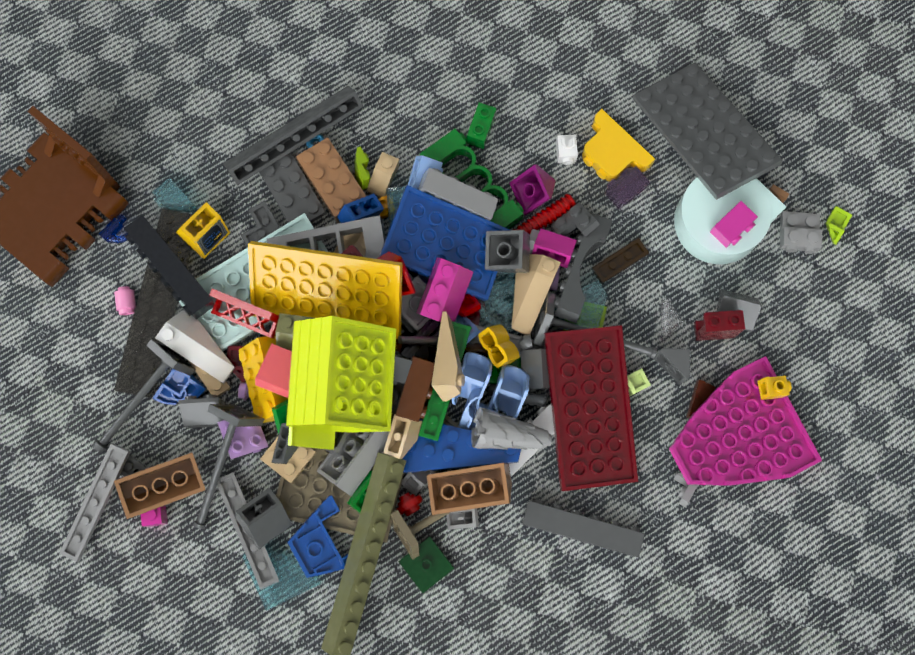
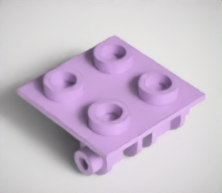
[218,411,268,459]

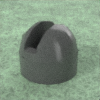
[519,334,533,350]

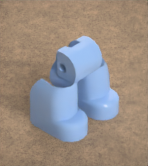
[452,352,530,430]

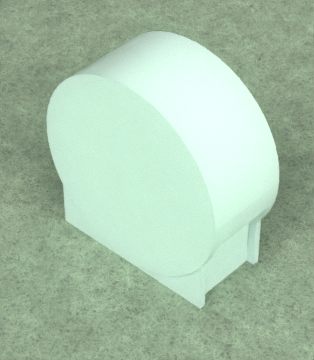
[674,177,786,264]

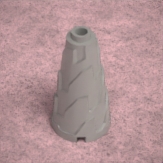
[471,407,552,450]

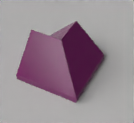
[509,164,556,216]

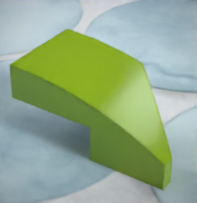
[825,206,852,245]

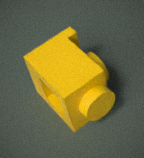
[757,376,792,400]

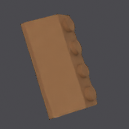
[114,453,206,519]
[427,463,512,515]

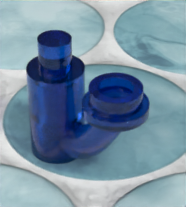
[99,214,127,243]

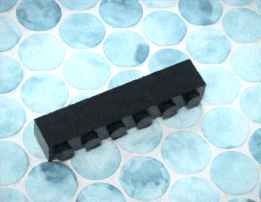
[124,215,214,320]

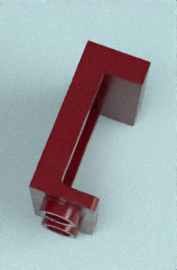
[694,310,745,341]

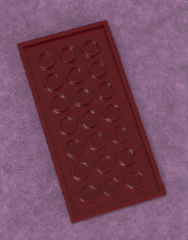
[544,325,638,491]

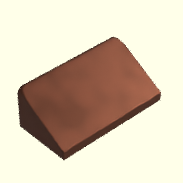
[686,379,715,419]

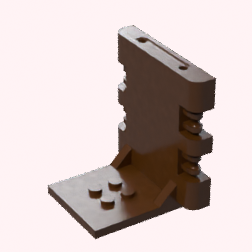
[0,106,129,287]

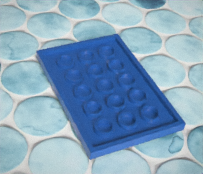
[379,185,509,301]

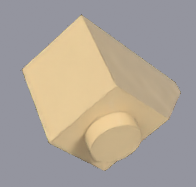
[367,152,399,197]
[383,414,423,459]

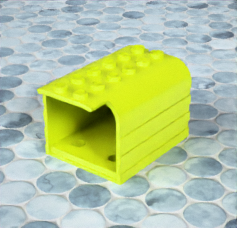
[286,316,396,450]

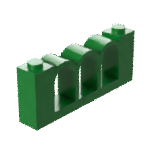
[419,129,524,229]

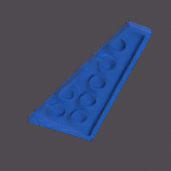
[402,419,521,473]

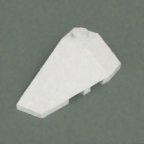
[155,310,235,384]

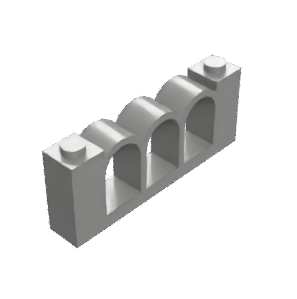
[267,215,386,259]

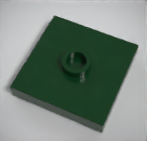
[398,537,454,594]

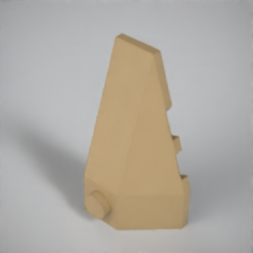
[511,254,561,335]
[431,312,465,401]

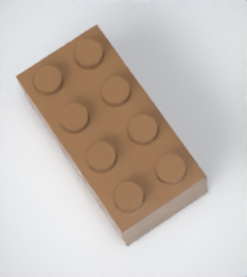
[296,137,366,224]

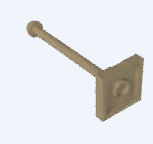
[391,510,451,560]

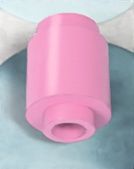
[114,286,136,315]

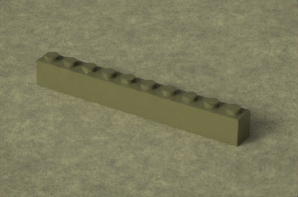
[321,452,406,655]

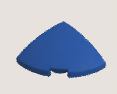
[152,369,206,405]

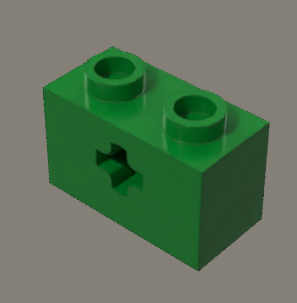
[467,103,496,149]

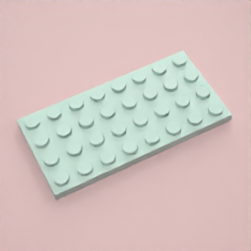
[179,213,328,351]

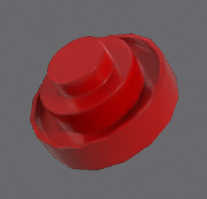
[395,492,424,517]

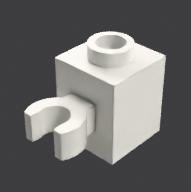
[556,134,578,165]

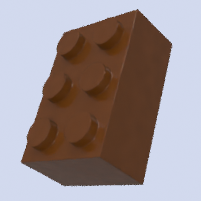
[395,355,435,422]

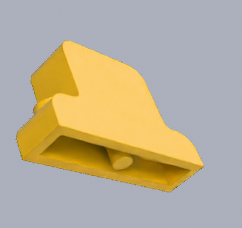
[582,109,655,182]

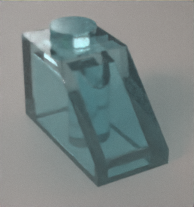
[152,178,198,212]

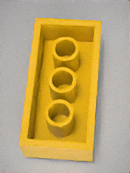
[238,336,288,423]

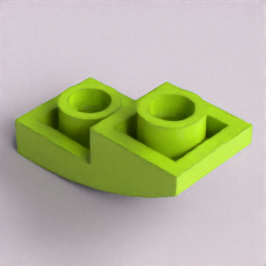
[354,147,371,190]

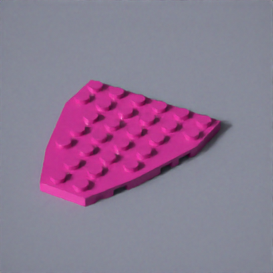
[669,356,822,486]

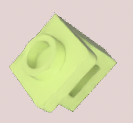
[627,368,651,397]

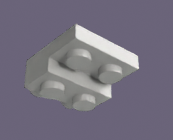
[780,211,822,254]

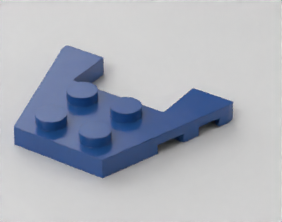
[287,495,349,578]

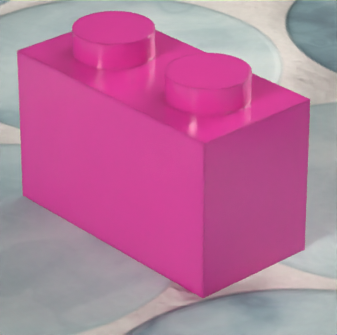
[710,201,758,248]
[532,228,577,268]

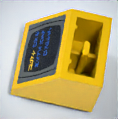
[176,202,230,259]

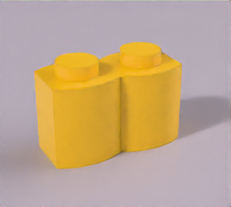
[478,324,520,368]

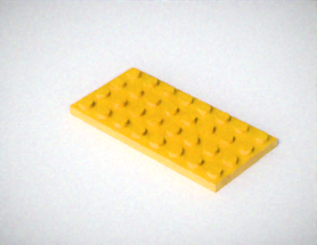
[248,241,402,339]

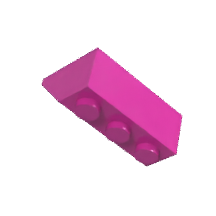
[416,258,473,322]

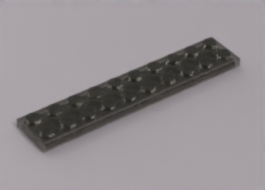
[114,209,193,399]

